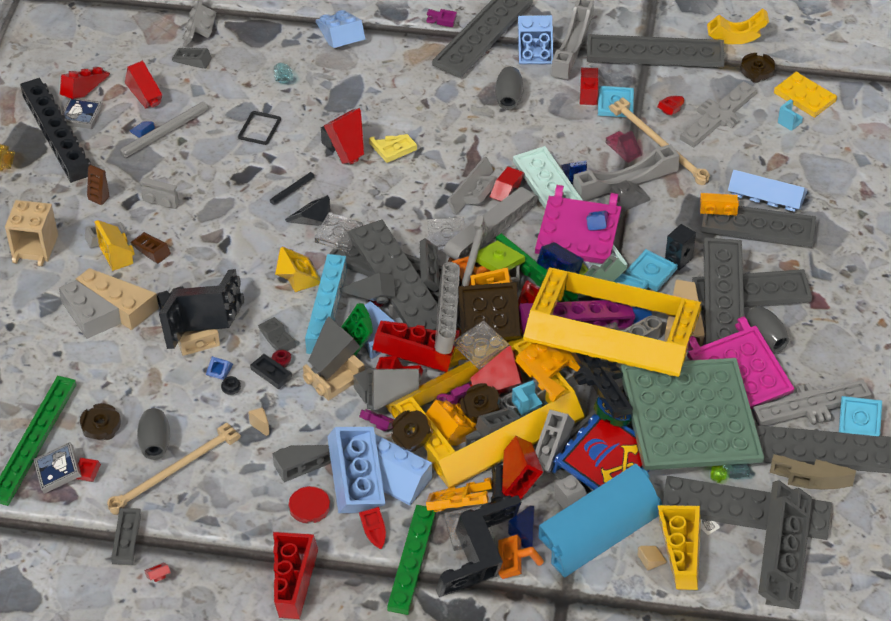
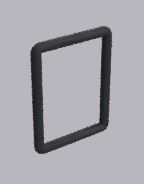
[238,111,281,145]

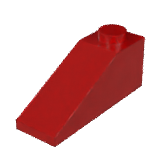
[580,67,598,105]

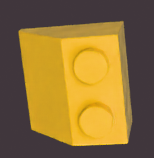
[94,220,135,271]

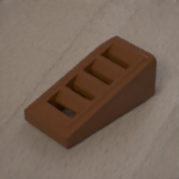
[87,165,110,205]
[130,232,171,264]

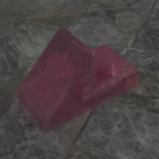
[606,131,642,163]

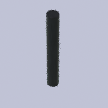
[270,172,315,205]

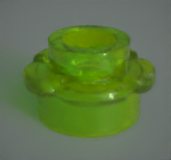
[710,465,727,483]

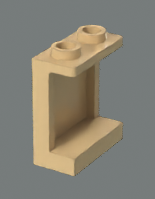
[178,329,220,356]
[303,354,365,401]

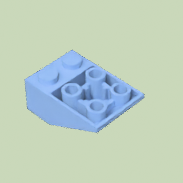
[316,10,365,48]
[518,15,553,64]

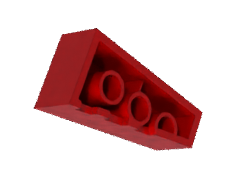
[372,320,461,372]
[273,532,318,619]

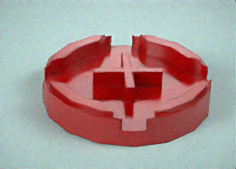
[288,486,330,524]

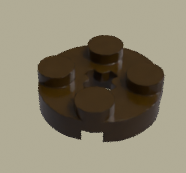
[740,53,775,83]
[460,383,501,423]
[80,403,121,440]
[391,410,433,452]

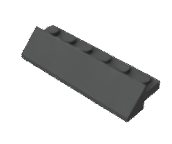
[758,480,812,609]

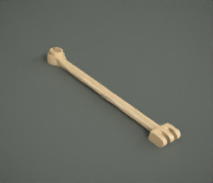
[609,97,710,185]
[107,423,241,515]

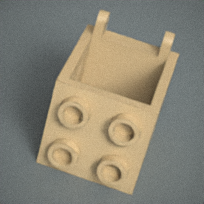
[5,200,58,266]

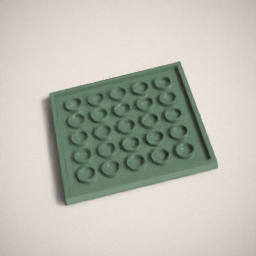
[620,358,764,470]

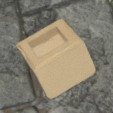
[248,408,269,436]
[637,546,666,571]

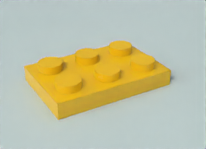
[774,72,837,118]

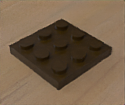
[458,282,521,343]

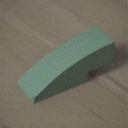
[577,255,627,298]

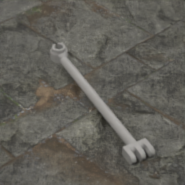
[456,215,488,330]

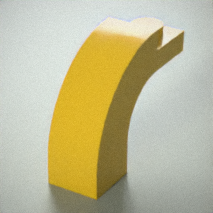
[707,8,769,44]

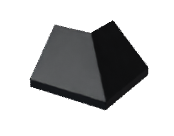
[285,195,331,226]

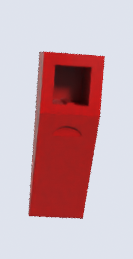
[60,67,110,99]

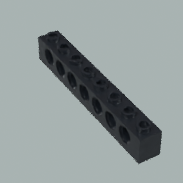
[20,77,91,183]

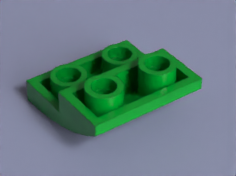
[341,303,373,356]

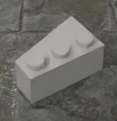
[59,280,121,339]

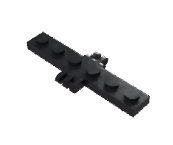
[570,352,633,419]

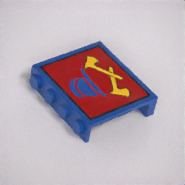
[553,414,650,490]

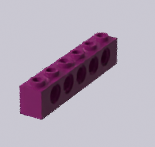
[519,300,635,334]

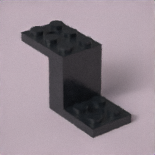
[159,269,244,349]
[436,495,522,598]

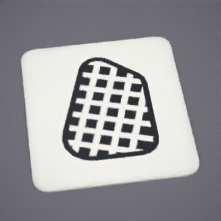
[701,519,720,535]

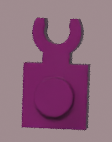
[359,409,395,431]

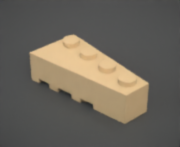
[76,268,159,330]

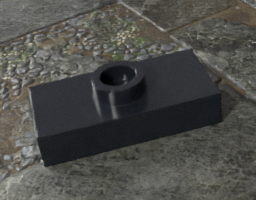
[250,354,292,389]

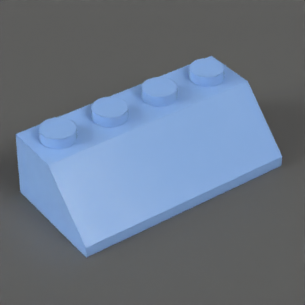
[728,170,808,212]
[327,427,385,513]
[375,434,432,505]

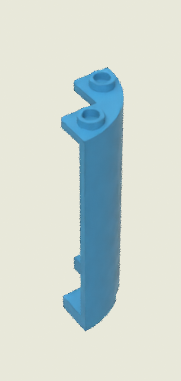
[538,464,662,578]

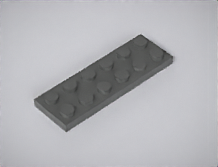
[701,206,816,248]
[692,269,812,310]

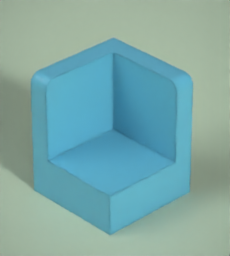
[778,99,803,131]
[512,380,542,415]

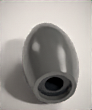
[495,66,523,110]
[746,306,790,353]
[137,408,170,460]

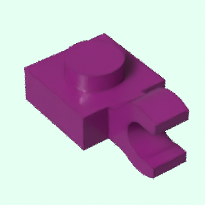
[426,9,457,27]
[436,384,471,404]

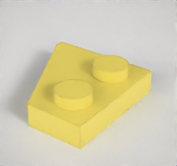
[369,134,417,163]

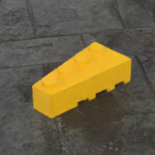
[658,505,701,590]

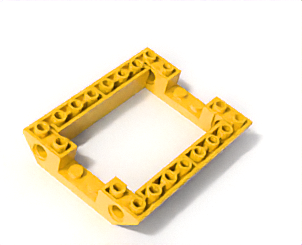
[523,267,702,377]
[385,337,584,488]

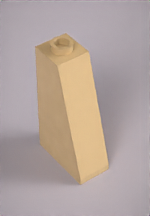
[664,280,705,347]

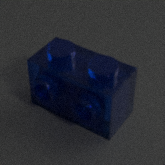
[536,242,584,274]

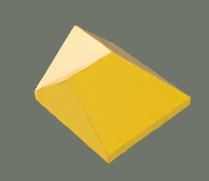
[275,246,321,292]

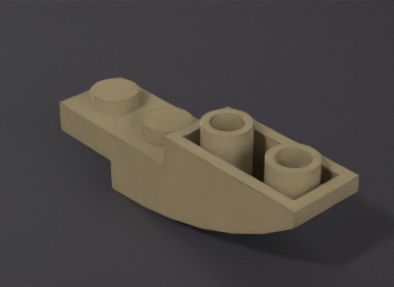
[770,454,856,490]

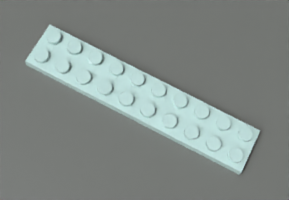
[513,146,628,270]

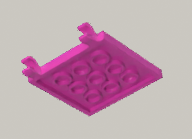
[535,185,621,264]
[687,316,795,409]

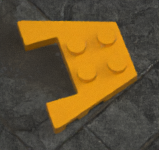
[515,343,580,402]
[426,477,492,512]

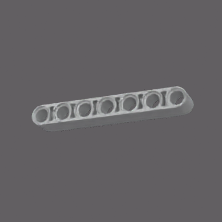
[444,187,538,260]
[435,262,460,354]

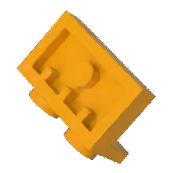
[700,193,739,216]

